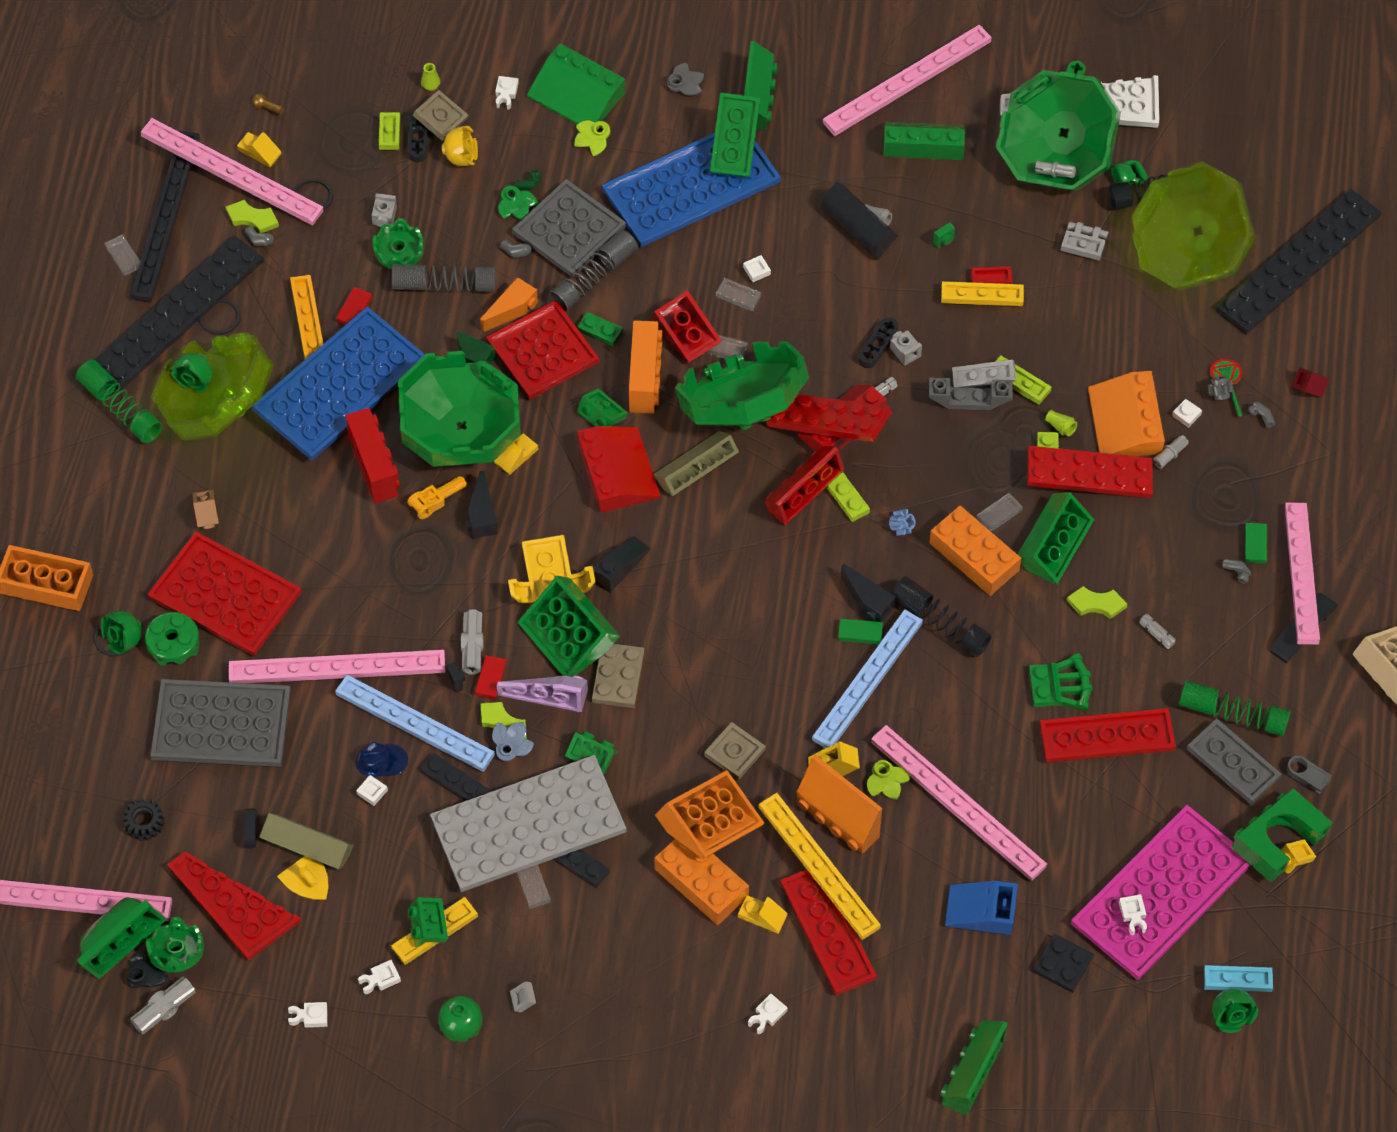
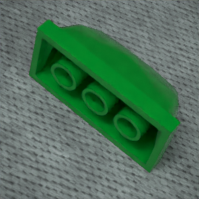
[77,897,167,979]

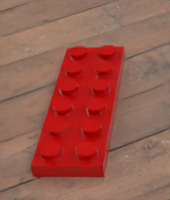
[766,394,892,442]
[1027,445,1153,498]
[1039,708,1176,763]
[780,870,877,996]

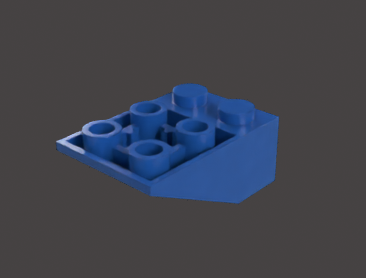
[945,881,1018,935]

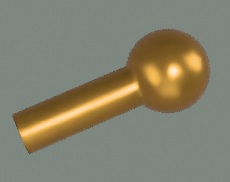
[251,93,284,114]

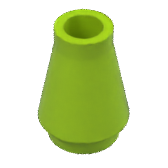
[421,63,440,91]
[1045,410,1077,437]

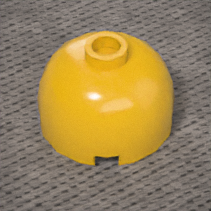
[442,126,478,166]

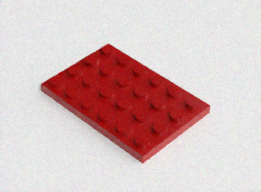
[147,532,302,657]

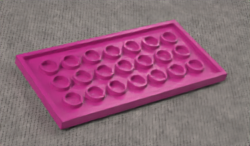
[1071,805,1251,980]

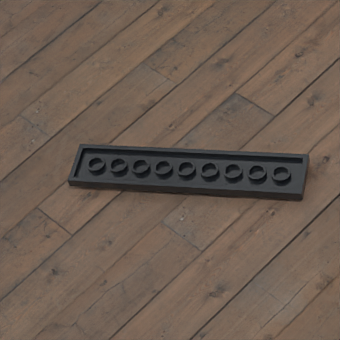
[1216,189,1381,335]
[95,235,264,391]

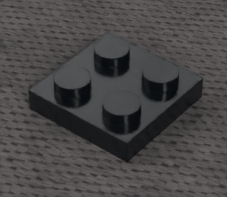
[1033,933,1094,993]

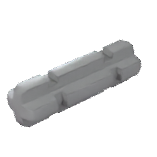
[874,377,897,396]
[1140,614,1176,649]

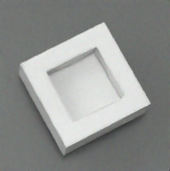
[743,255,771,282]
[1172,399,1202,428]
[356,775,388,806]

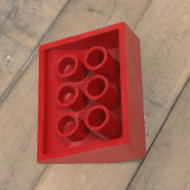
[577,426,661,513]

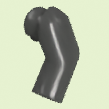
[245,226,274,246]
[500,240,531,258]
[1248,402,1276,428]
[1223,558,1251,584]

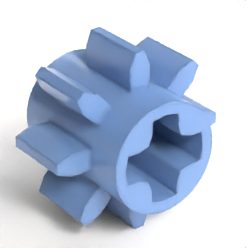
[889,509,915,536]

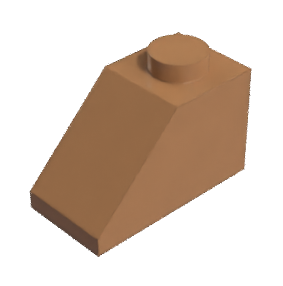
[192,490,219,529]

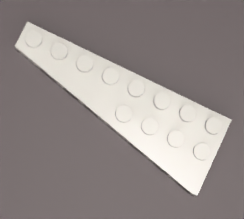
[1000,75,1159,128]

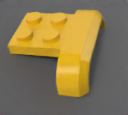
[508,535,595,603]

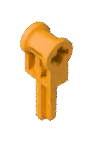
[407,476,467,519]

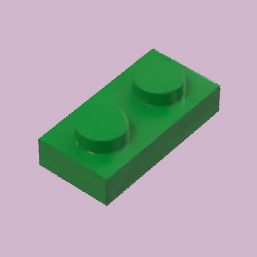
[577,312,623,347]

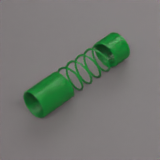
[76,360,162,443]
[1179,680,1291,737]

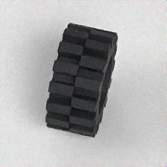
[123,798,164,841]

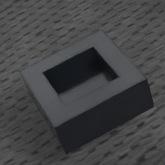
[447,662,466,693]

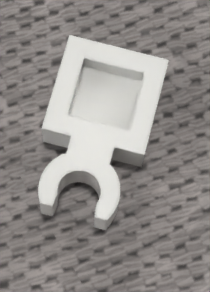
[495,76,519,110]
[1119,894,1147,935]
[358,960,401,994]
[748,994,787,1035]
[288,1002,327,1027]

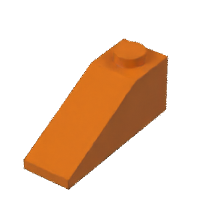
[480,277,538,332]

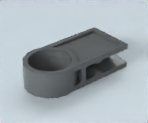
[1287,756,1332,795]

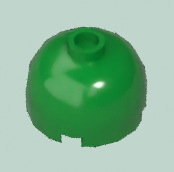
[170,353,213,393]
[100,610,141,655]
[1211,988,1258,1033]
[438,996,483,1042]

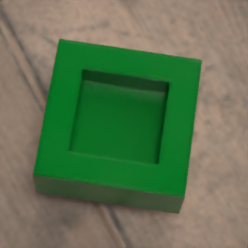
[933,223,955,248]

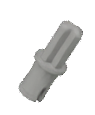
[1035,161,1076,178]
[1153,435,1189,469]

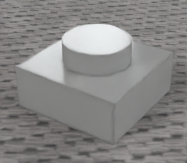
[510,981,536,1012]

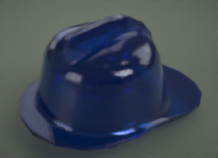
[356,742,408,777]

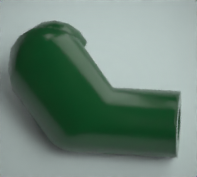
[515,170,542,190]

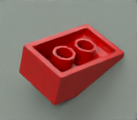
[650,291,722,363]

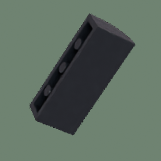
[821,181,898,260]

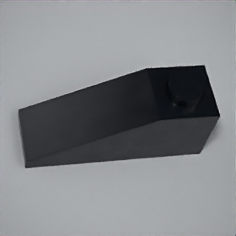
[465,471,498,539]
[593,536,651,593]
[841,564,896,622]

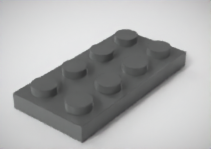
[1187,718,1282,805]

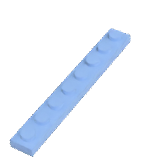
[812,610,923,748]
[335,675,495,772]

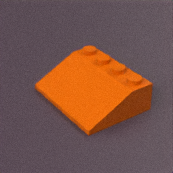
[1088,371,1165,456]
[796,755,882,855]
[655,770,765,859]

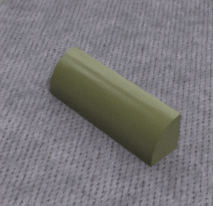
[653,431,739,496]
[259,813,354,869]

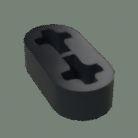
[244,808,257,848]

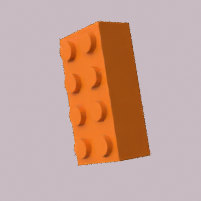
[629,321,662,414]
[929,506,1021,596]
[0,545,93,611]
[654,839,749,926]

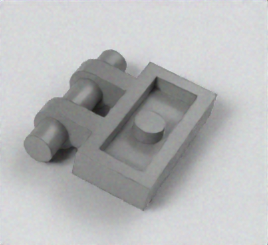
[1061,222,1109,261]

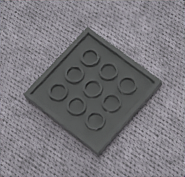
[512,179,626,278]

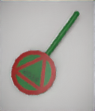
[1210,359,1243,417]

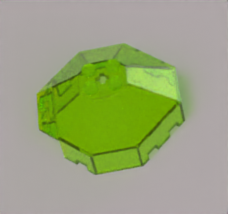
[1132,162,1256,291]
[151,332,274,441]

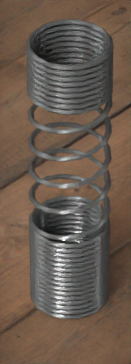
[550,230,638,311]
[392,264,495,292]

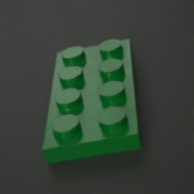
[710,93,760,178]

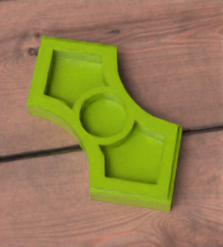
[226,200,279,233]
[1067,586,1127,619]
[481,702,527,739]

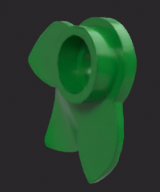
[498,185,538,220]

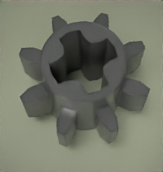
[1208,376,1234,400]

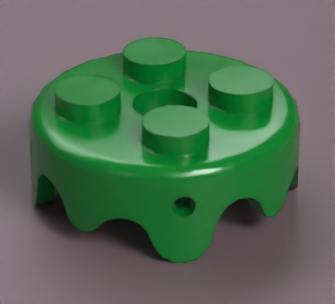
[373,218,424,269]
[145,612,199,666]
[146,917,204,972]

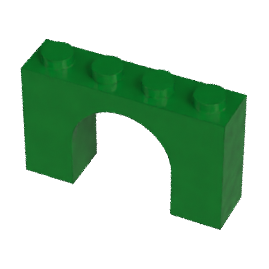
[1232,789,1333,882]

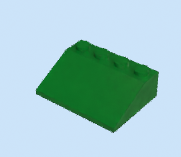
[527,43,625,125]
[518,575,620,677]

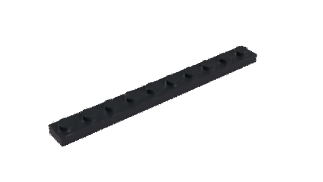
[131,131,200,302]
[421,753,610,889]

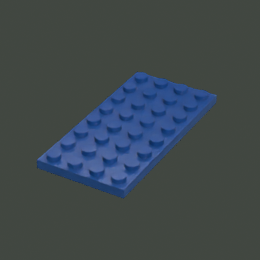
[602,133,781,247]
[252,307,425,461]

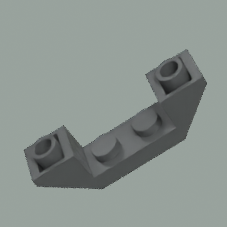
[929,378,1012,410]

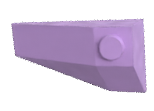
[497,676,588,712]

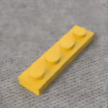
[941,282,1024,306]
[391,897,478,965]

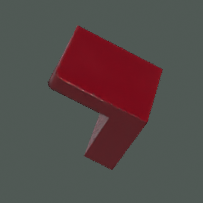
[1292,367,1330,397]

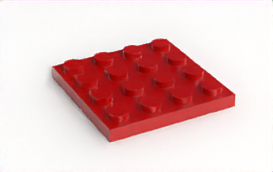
[486,300,599,400]

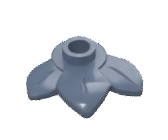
[492,722,534,761]

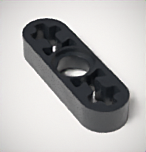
[408,110,428,162]
[859,318,898,368]

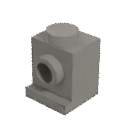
[372,193,397,227]
[890,330,922,366]

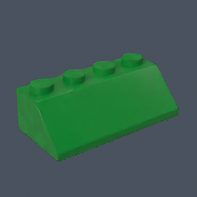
[744,41,777,130]
[883,122,965,160]
[1017,492,1095,584]
[940,1021,1008,1116]

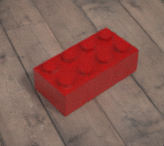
[345,408,400,504]

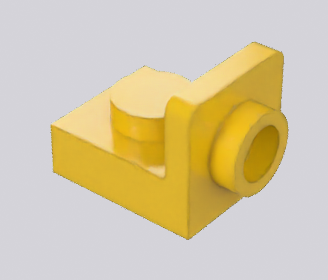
[1281,839,1316,874]

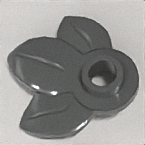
[667,63,704,96]

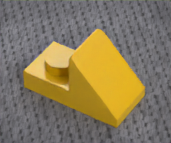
[237,132,282,167]
[494,433,538,475]
[738,895,788,934]

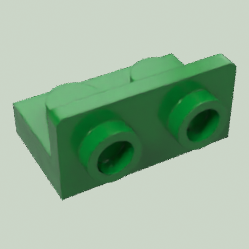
[577,388,628,427]
[565,731,618,774]
[408,897,448,947]

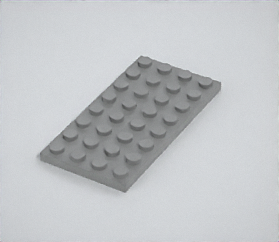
[430,755,627,892]

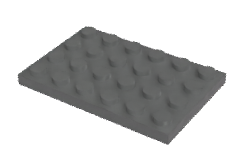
[151,679,291,767]

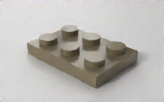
[592,644,645,708]

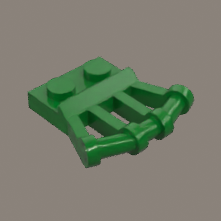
[1029,653,1093,711]

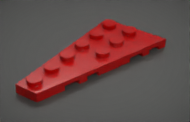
[167,852,302,961]

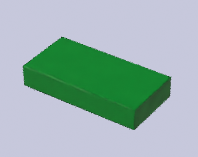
[1245,523,1267,564]
[838,619,883,644]

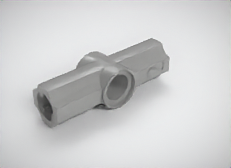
[461,610,483,675]
[130,977,196,1034]

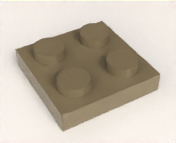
[413,90,469,141]
[705,722,766,780]

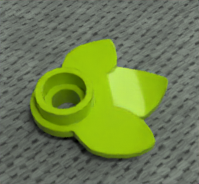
[574,120,611,156]
[867,760,909,799]

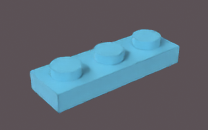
[1204,965,1273,992]

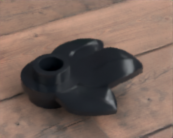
[126,951,169,988]

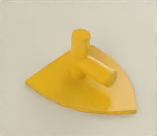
[277,856,329,900]

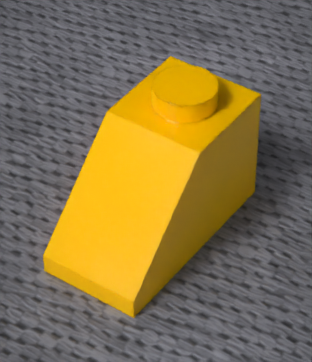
[808,741,860,776]

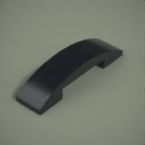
[1270,593,1338,663]

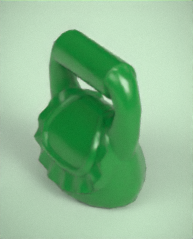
[1111,160,1148,186]

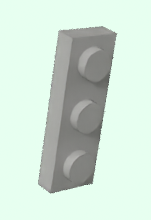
[952,360,1016,388]

